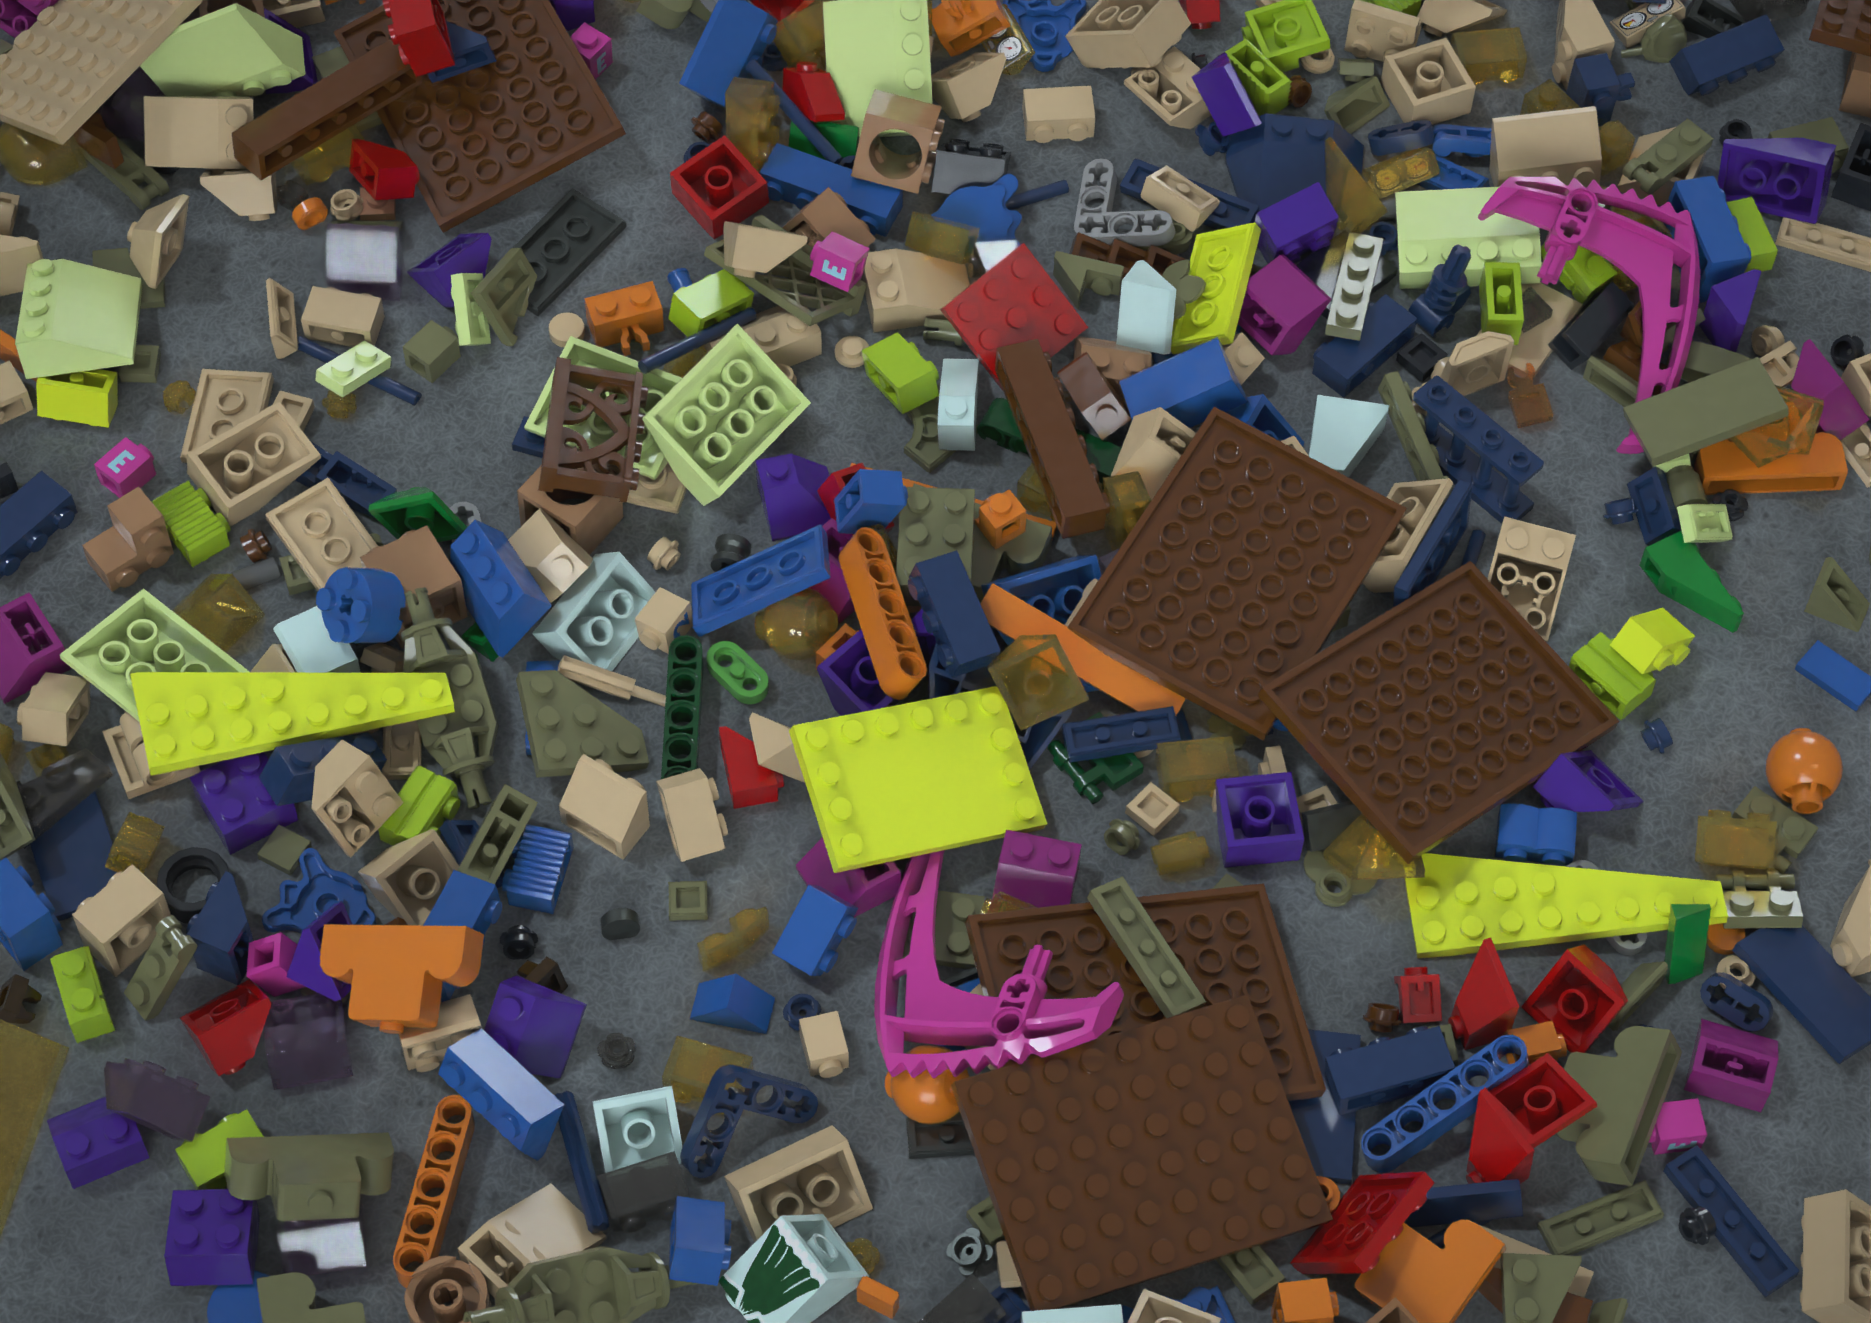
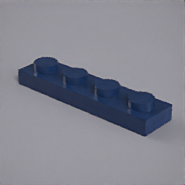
[1120,158,1259,230]
[1663,1145,1799,1297]

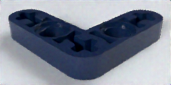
[680,1065,818,1178]

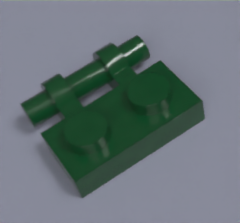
[1047,711,1144,804]

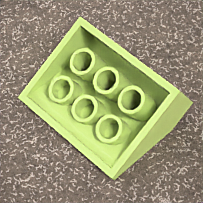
[823,0,933,138]
[140,3,305,96]
[1395,187,1542,289]
[15,259,143,379]
[642,324,811,506]
[524,336,682,480]
[60,588,250,722]

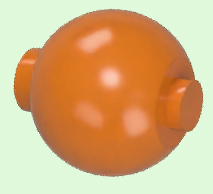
[1766,728,1843,814]
[885,1044,969,1124]

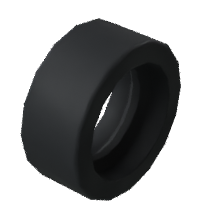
[156,847,230,924]

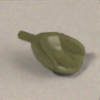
[1621,14,1687,63]

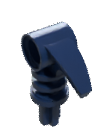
[1408,244,1471,338]

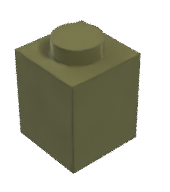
[403,320,461,383]

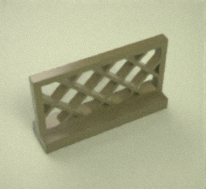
[704,215,867,326]

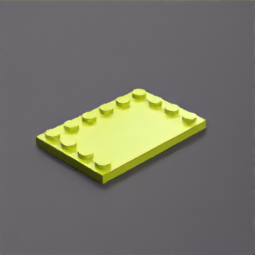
[789,685,1047,873]

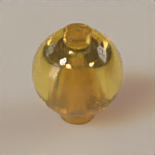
[755,588,838,660]

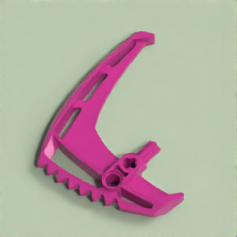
[1478,176,1700,454]
[874,850,1124,1078]

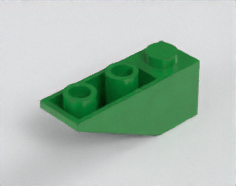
[1639,530,1744,633]

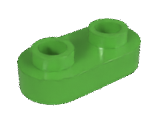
[706,641,769,704]

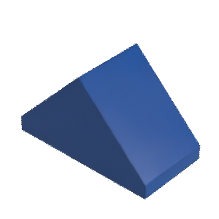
[690,973,775,1034]

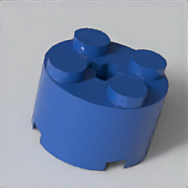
[316,567,406,643]

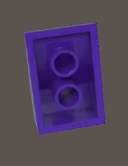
[1717,138,1836,224]

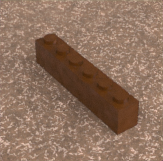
[232,39,422,180]
[995,339,1110,539]

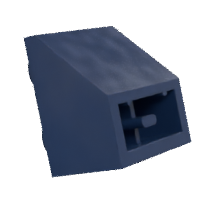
[186,871,254,985]

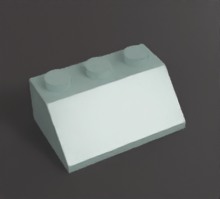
[532,551,655,671]

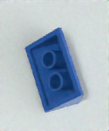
[1119,337,1248,428]

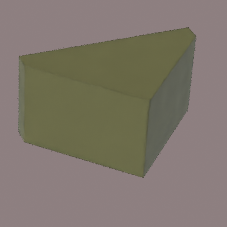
[1804,557,1870,632]

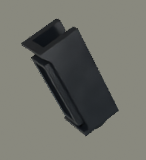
[1548,282,1635,370]

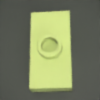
[1677,504,1733,543]

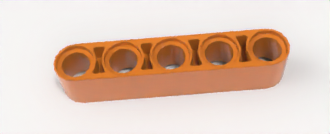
[838,527,927,700]
[393,1095,475,1288]

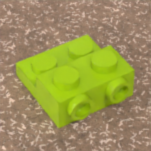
[1241,0,1331,72]

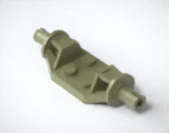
[401,587,499,810]
[463,1246,698,1323]

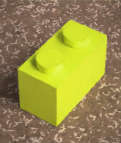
[36,369,118,428]
[1610,607,1695,674]

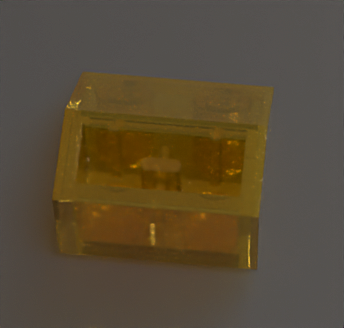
[725,77,779,172]

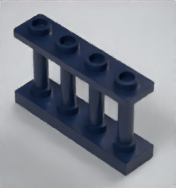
[1413,376,1544,524]

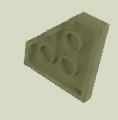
[516,670,649,778]

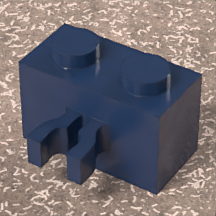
[1564,53,1635,130]

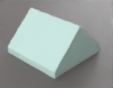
[1116,260,1176,355]
[273,606,361,673]
[592,1086,683,1178]

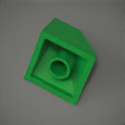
[368,487,467,542]

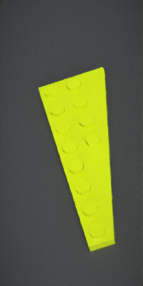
[130,672,455,776]
[1401,853,1728,958]

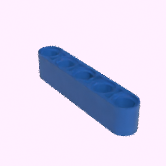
[1361,1035,1529,1173]

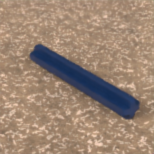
[555,1091,610,1233]

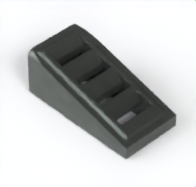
[1681,0,1749,38]

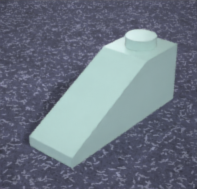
[938,359,979,451]

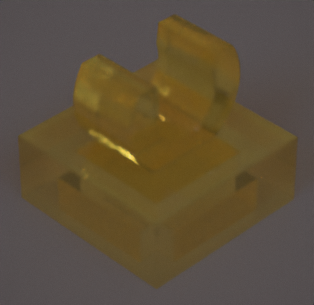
[25,744,77,782]

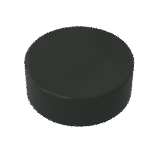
[600,908,640,940]

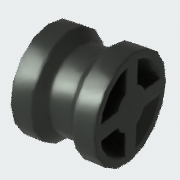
[711,533,752,572]

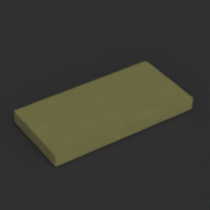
[1623,357,1789,467]

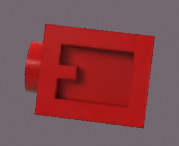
[1394,967,1442,1023]

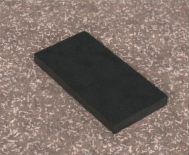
[485,188,627,316]

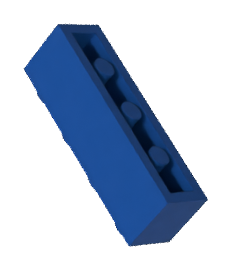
[759,143,903,237]

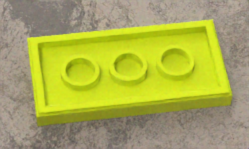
[1171,222,1261,354]

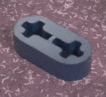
[1367,120,1435,156]
[1700,972,1773,1031]

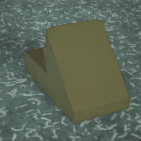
[1053,251,1124,310]

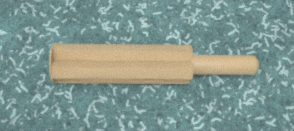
[557,655,666,707]

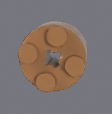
[404,1256,491,1323]

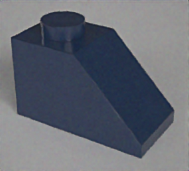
[428,21,497,83]

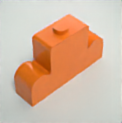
[1694,402,1848,495]
[320,924,484,1034]
[1355,1220,1506,1323]

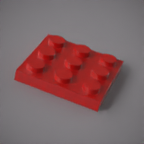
[940,243,1088,390]
[1290,1171,1435,1274]

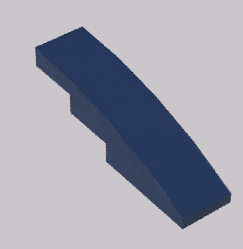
[295,441,397,518]

